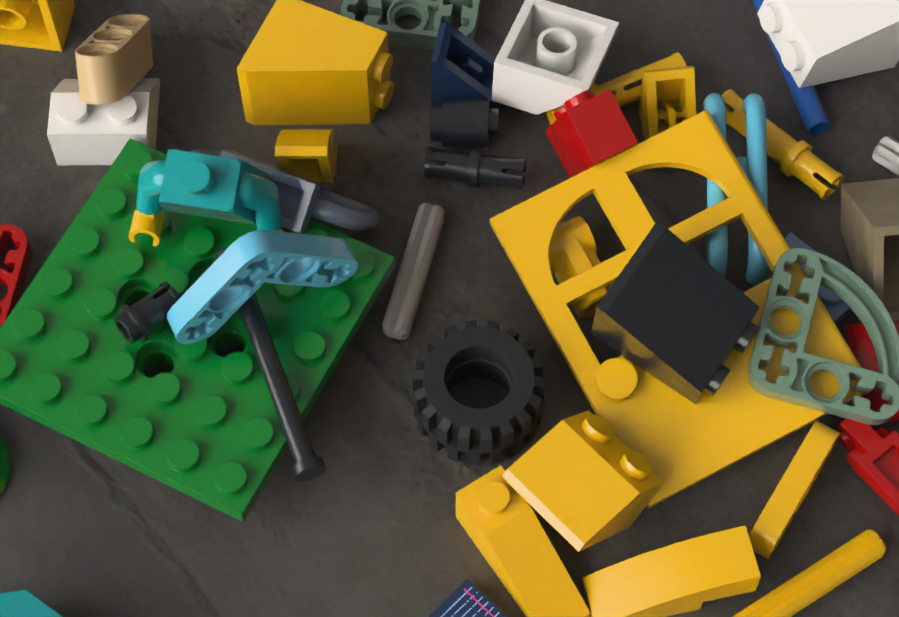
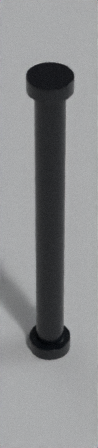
[214,247,326,482]

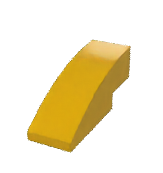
[275,129,337,183]
[582,525,761,617]

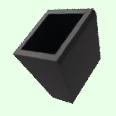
[591,222,760,404]

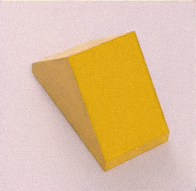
[638,66,697,168]

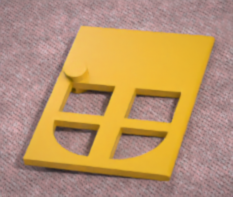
[490,110,874,509]

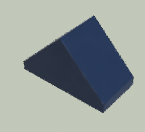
[431,21,506,112]

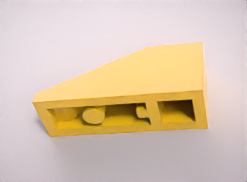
[456,465,591,617]

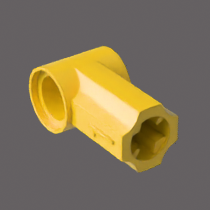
[549,215,613,319]

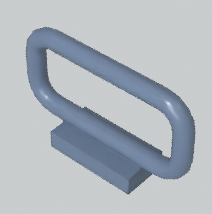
[190,149,380,233]

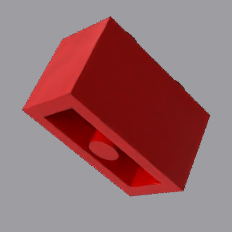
[545,89,638,178]

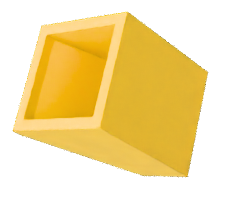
[237,0,395,125]

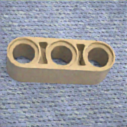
[75,14,154,105]

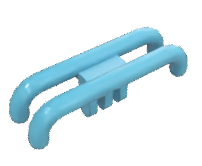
[703,93,768,286]

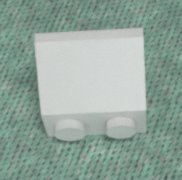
[491,0,619,115]
[47,78,160,166]

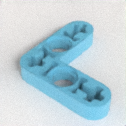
[167,230,359,344]

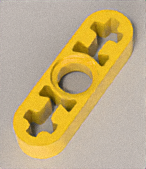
[749,420,840,560]

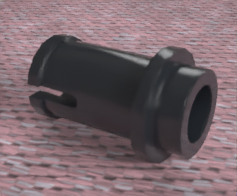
[113,281,181,344]

